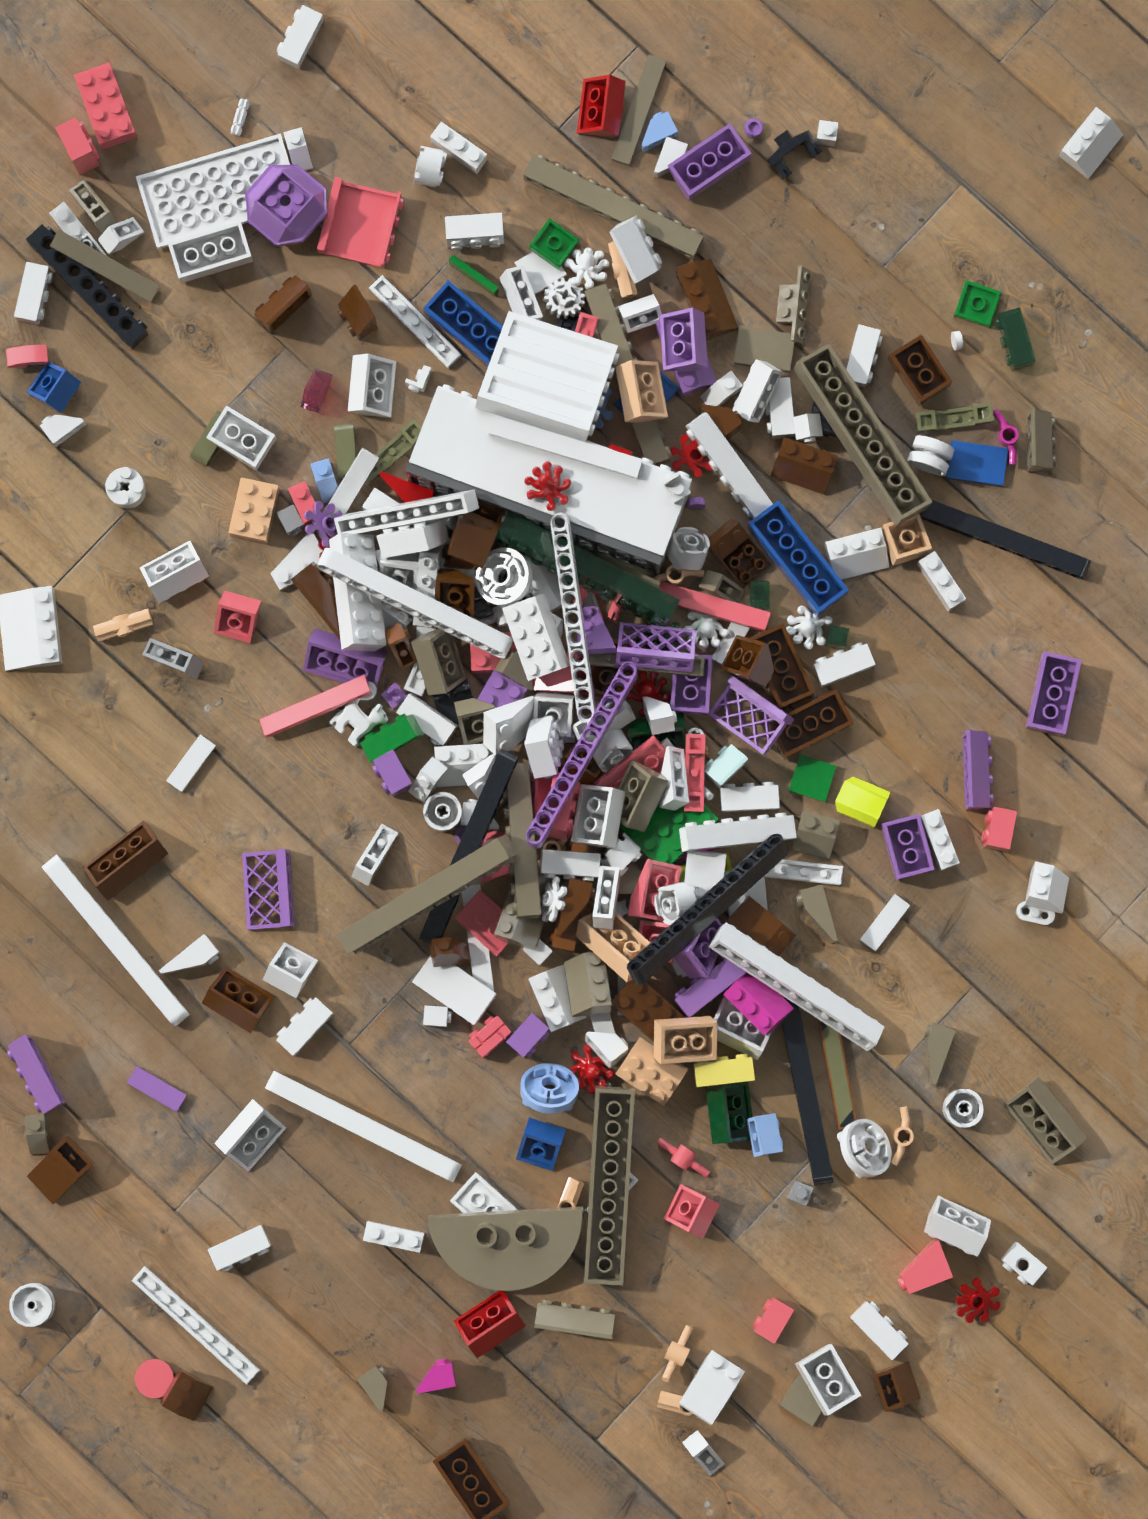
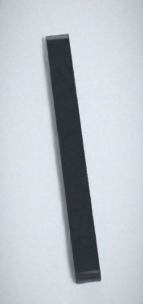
[919,499,1091,580]
[419,749,519,944]
[627,834,789,984]
[781,996,834,1186]

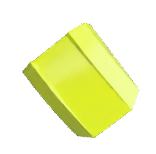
[835,777,890,828]

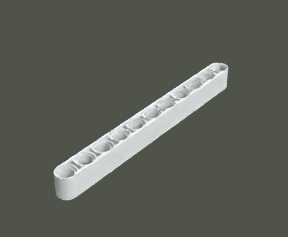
[551,512,596,723]
[317,548,513,659]
[42,854,190,1027]
[265,1071,462,1182]

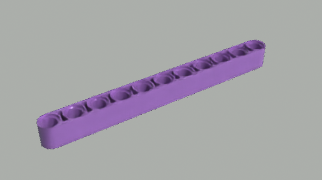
[526,662,637,849]

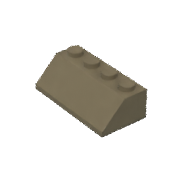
[494,868,560,950]
[1004,1077,1087,1165]
[534,1299,615,1339]

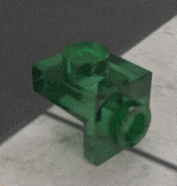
[749,580,770,610]

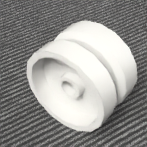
[907,435,955,476]
[9,1283,56,1327]

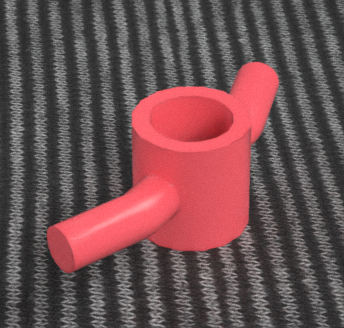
[657,1138,710,1177]

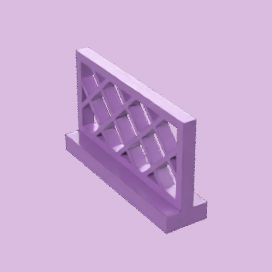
[616,622,696,672]
[708,675,794,756]
[242,849,295,930]

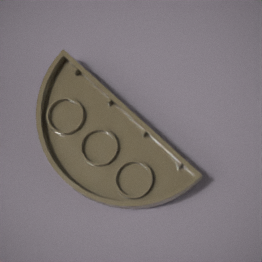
[427,1206,584,1291]

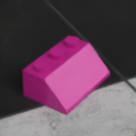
[723,973,794,1036]

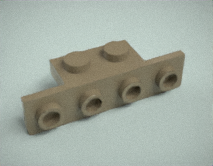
[776,266,811,344]

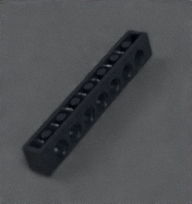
[26,224,148,350]

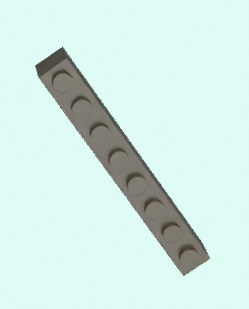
[502,762,541,919]

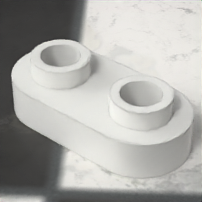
[1016,902,1055,925]

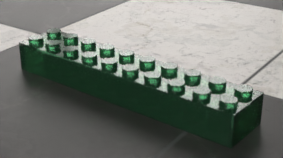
[495,511,680,627]

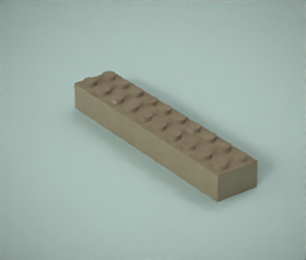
[794,344,932,527]
[336,834,518,955]
[584,1086,635,1286]

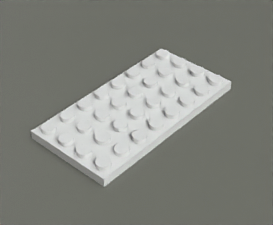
[136,134,291,249]

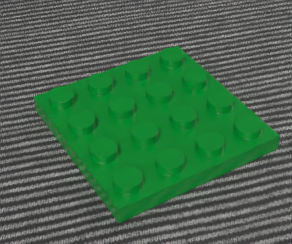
[619,802,719,864]

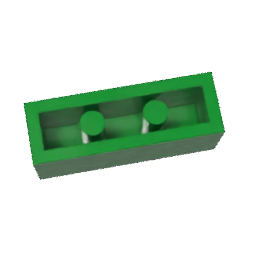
[360,713,424,763]

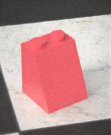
[532,653,589,696]
[897,1239,953,1294]

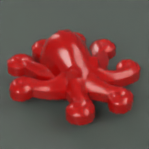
[670,434,713,478]
[524,461,572,511]
[626,671,671,717]
[569,1044,615,1094]
[956,1278,1001,1323]

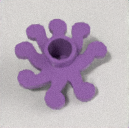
[304,501,343,547]

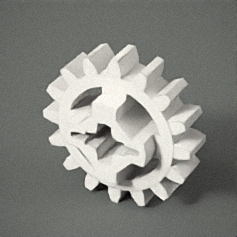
[543,277,585,319]

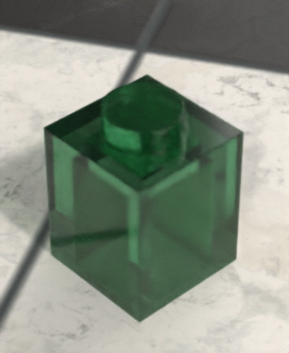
[825,624,849,650]

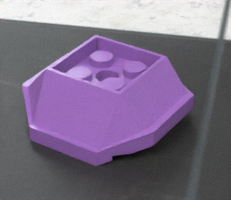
[245,165,328,247]

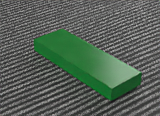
[449,255,499,297]

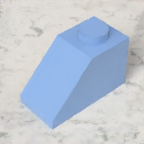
[642,112,678,152]
[310,458,338,504]

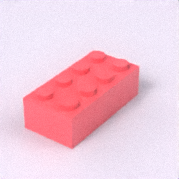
[74,62,137,150]

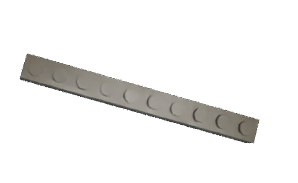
[523,155,703,260]
[584,284,672,466]

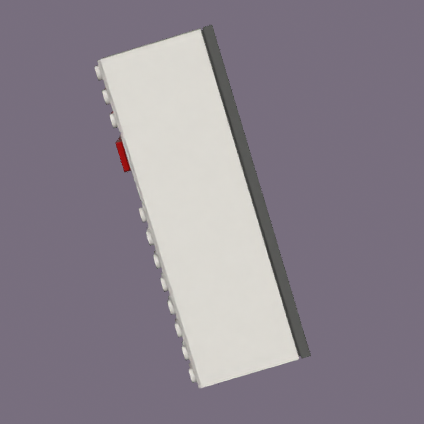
[406,384,692,576]

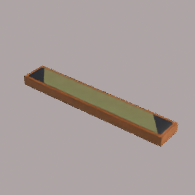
[818,1019,856,1130]

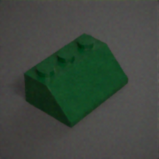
[627,713,686,756]
[705,1081,753,1145]

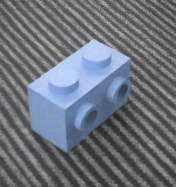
[746,1113,783,1157]

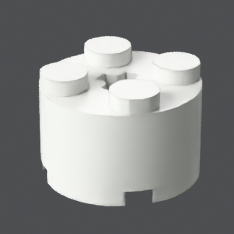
[413,146,447,188]
[105,467,146,509]
[667,527,710,570]
[593,729,633,772]
[423,792,462,832]
[600,832,642,877]
[654,882,697,925]
[943,1089,983,1128]

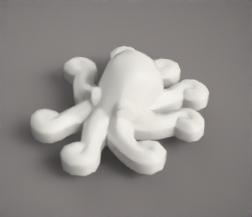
[564,248,609,289]
[786,605,832,650]
[684,611,729,649]
[541,877,567,922]

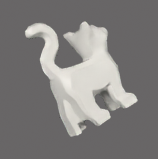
[329,681,388,747]

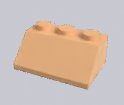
[615,360,668,423]

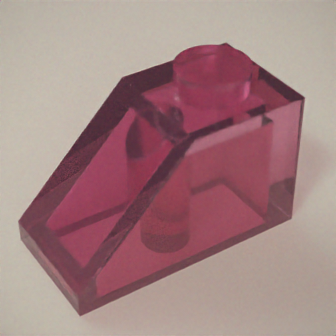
[300,369,333,413]

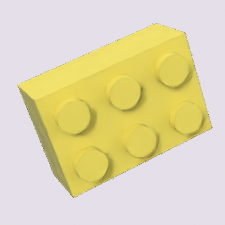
[693,1054,755,1087]

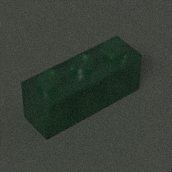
[994,307,1036,371]

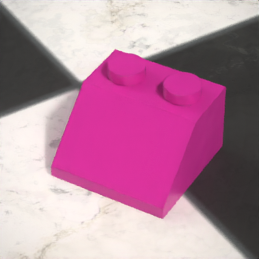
[416,1358,457,1394]

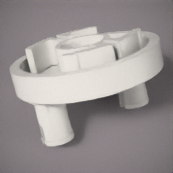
[476,548,533,606]
[837,1119,892,1179]

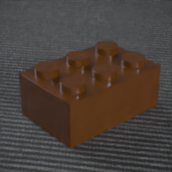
[888,334,952,406]

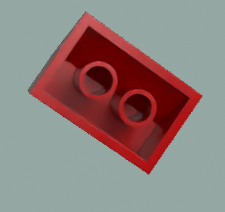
[576,75,626,138]
[454,1290,526,1358]

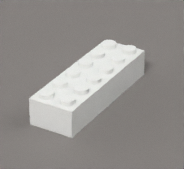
[329,533,386,652]

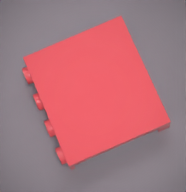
[317,177,404,269]

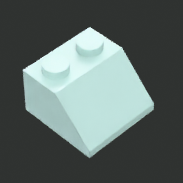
[704,744,748,789]

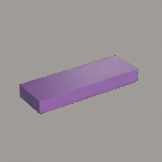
[127,1066,187,1112]

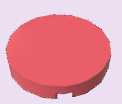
[135,1359,174,1398]

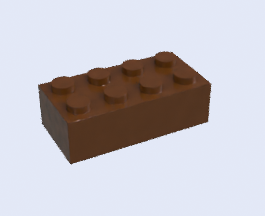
[750,623,815,710]
[769,689,854,760]
[611,979,685,1043]
[433,1437,510,1519]

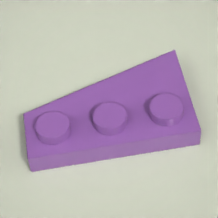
[577,606,617,655]

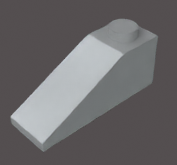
[142,638,205,679]

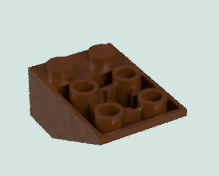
[447,500,504,568]
[708,518,771,589]
[27,1136,96,1204]

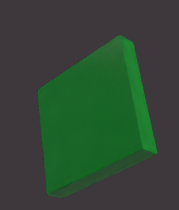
[528,218,580,270]
[953,280,1002,328]
[788,754,836,803]

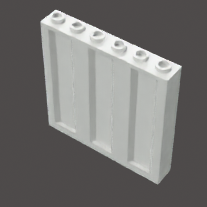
[475,311,619,442]

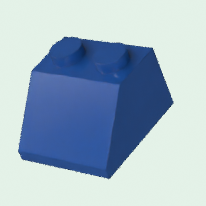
[26,362,81,413]
[516,1118,566,1171]

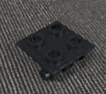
[432,679,473,723]

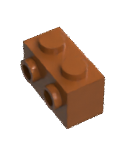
[385,622,417,670]

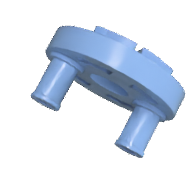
[520,1063,579,1114]

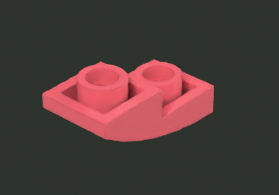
[6,345,48,368]

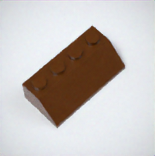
[676,259,739,341]
[291,561,340,639]
[83,820,169,901]

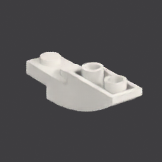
[49,201,107,273]

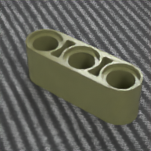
[190,411,221,467]
[334,423,356,479]

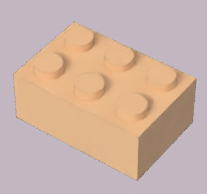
[228,477,280,544]
[654,1016,717,1064]
[616,1037,688,1106]

